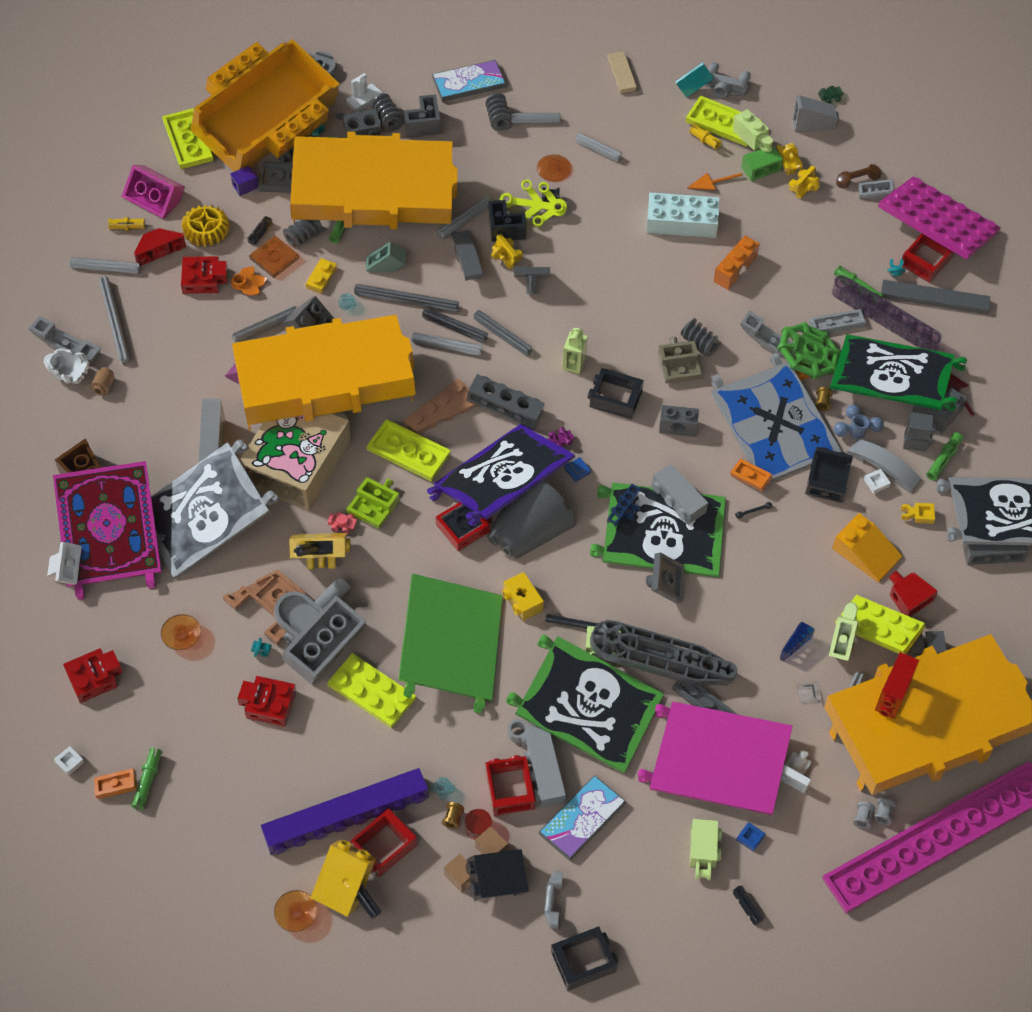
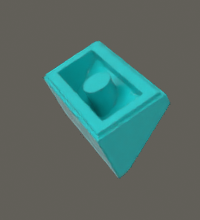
[675,62,713,98]

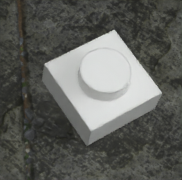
[864,469,891,494]
[54,746,84,776]

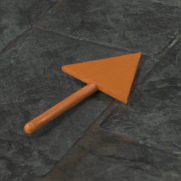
[687,173,743,191]

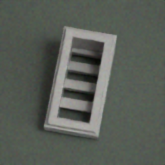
[859,179,895,200]

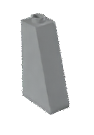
[199,399,225,462]

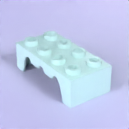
[646,192,719,238]

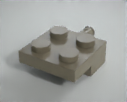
[658,337,702,384]

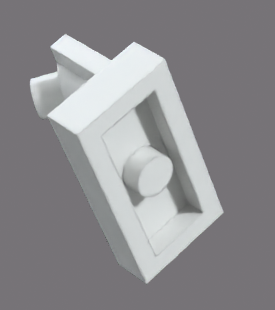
[346,73,383,113]
[47,542,82,585]
[781,750,811,794]

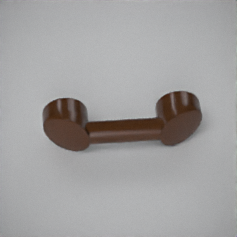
[836,164,882,189]

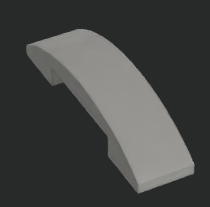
[740,311,810,359]
[29,316,101,363]
[847,439,921,493]

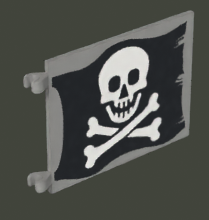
[151,440,278,579]
[936,477,1032,545]

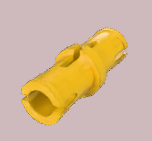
[689,124,722,150]
[108,217,145,231]

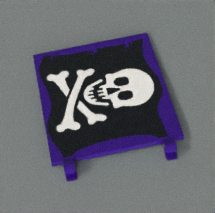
[427,424,575,526]

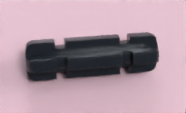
[247,216,272,245]
[733,885,764,925]

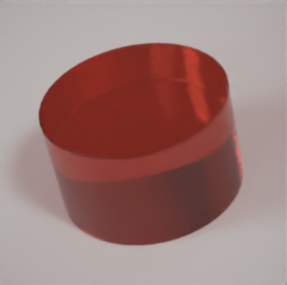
[465,809,492,840]

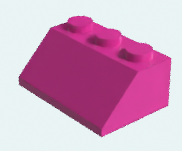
[121,165,185,219]

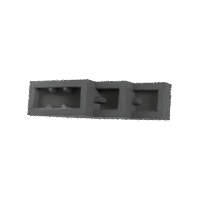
[451,230,483,281]

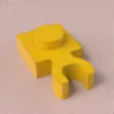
[900,503,935,524]

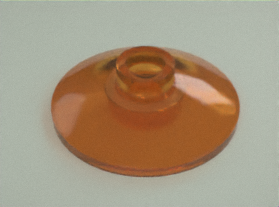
[537,154,571,182]
[161,614,201,650]
[274,890,317,932]

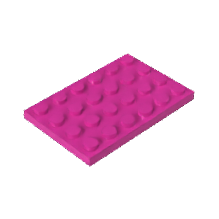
[878,176,1001,260]

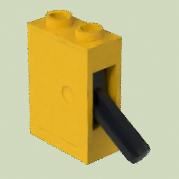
[289,533,351,569]
[310,840,381,919]

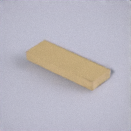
[607,51,637,94]

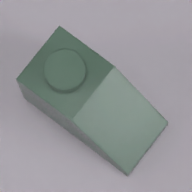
[366,241,406,272]

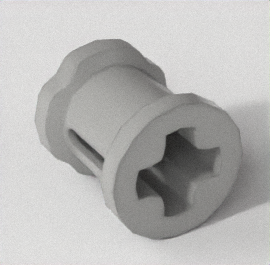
[873,798,897,825]
[853,801,876,829]

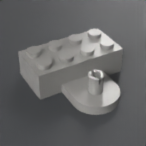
[274,592,366,685]

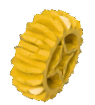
[181,204,230,248]

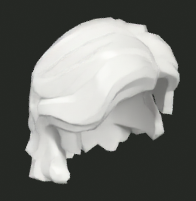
[44,348,89,384]

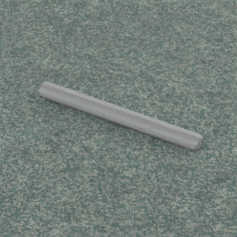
[99,276,130,364]

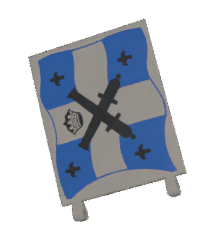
[711,353,842,481]

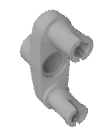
[705,62,751,98]

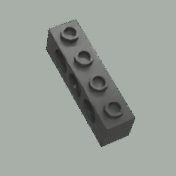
[466,374,545,430]

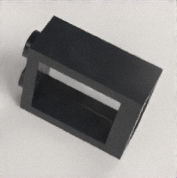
[587,368,644,419]
[551,926,618,991]

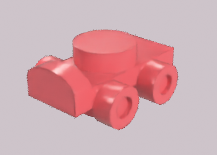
[328,512,357,534]

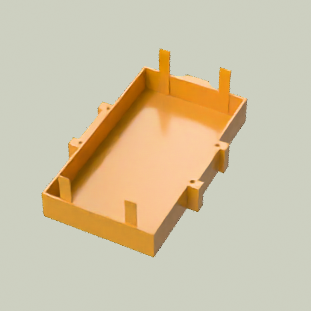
[290,132,458,229]
[232,314,416,432]
[824,634,1032,795]

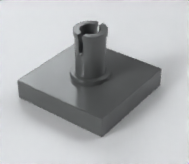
[514,267,550,294]
[646,552,685,603]

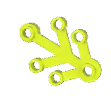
[500,179,567,227]

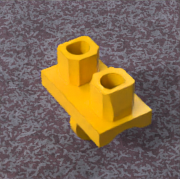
[776,143,803,175]
[789,166,820,199]
[491,234,523,269]

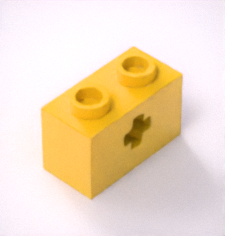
[502,572,544,621]

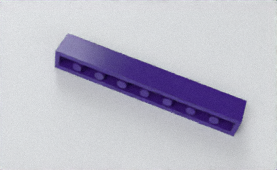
[261,768,429,855]

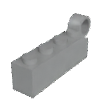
[508,719,566,809]

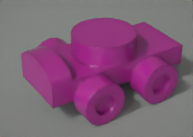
[548,427,575,448]

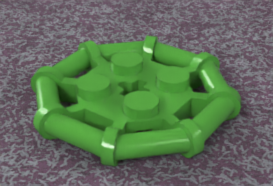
[777,322,841,379]

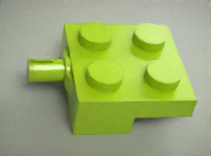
[346,477,400,529]

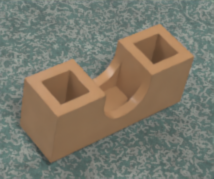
[444,826,508,893]

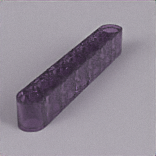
[832,275,942,351]

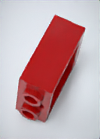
[902,234,954,283]
[875,652,920,719]
[485,755,535,816]
[350,809,417,878]

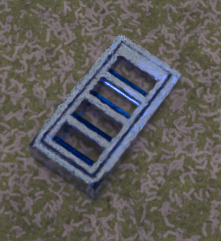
[780,622,815,662]

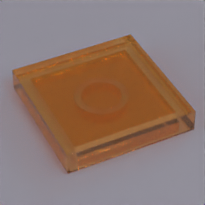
[249,236,300,278]

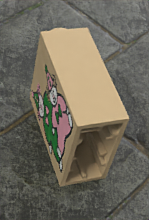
[240,412,351,511]

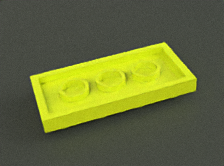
[685,96,761,147]
[162,108,213,170]
[367,419,451,482]
[835,595,925,654]
[327,653,416,729]

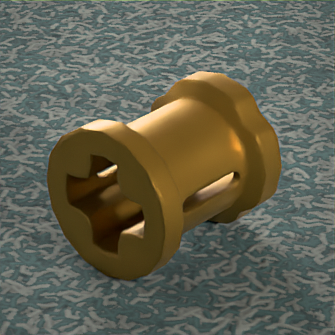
[815,387,833,412]
[442,802,465,829]

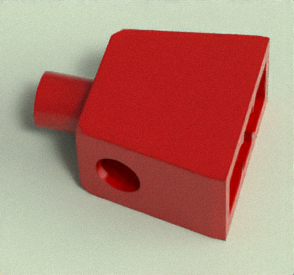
[889,571,938,617]

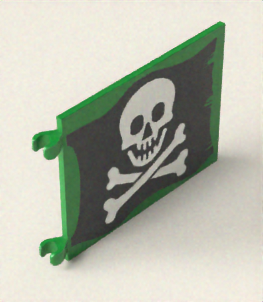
[830,334,967,411]

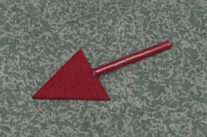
[946,373,975,417]

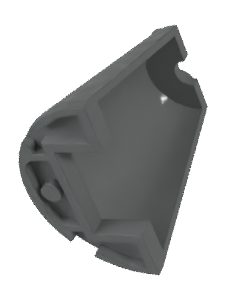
[487,480,576,559]

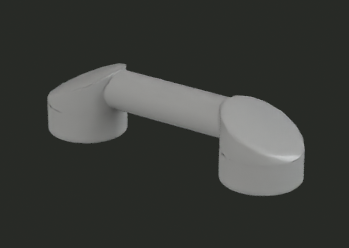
[544,871,563,930]

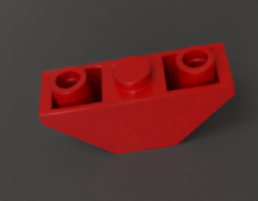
[134,228,186,266]

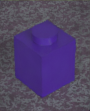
[230,166,259,196]

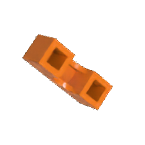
[713,235,760,290]

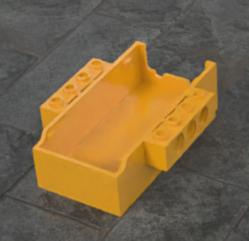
[191,39,340,172]

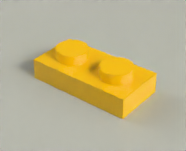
[305,258,337,294]

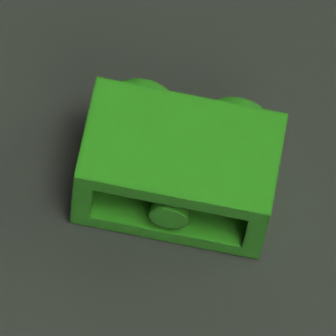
[741,145,783,181]

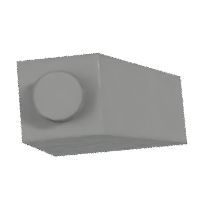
[792,96,839,132]

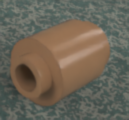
[91,367,115,395]

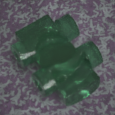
[818,85,844,104]

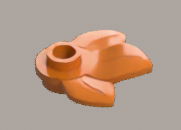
[231,266,267,296]

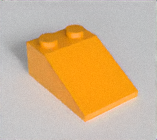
[832,513,902,583]

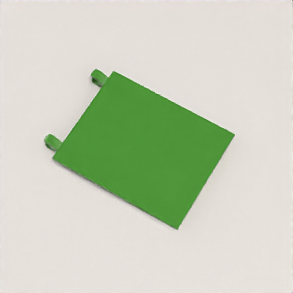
[398,573,502,713]

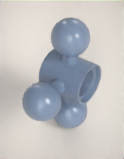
[834,405,884,439]

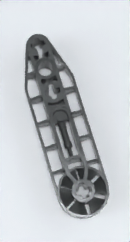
[590,620,737,686]

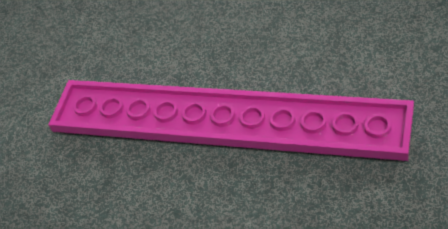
[822,761,1032,914]

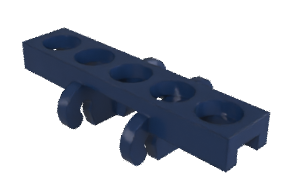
[607,483,641,527]

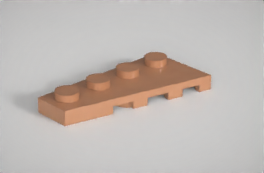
[403,378,479,435]

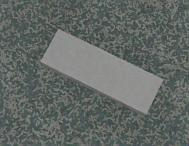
[809,309,866,333]

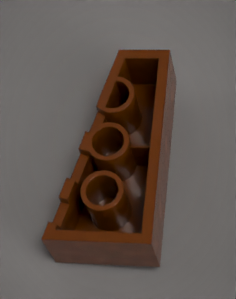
[55,438,101,474]

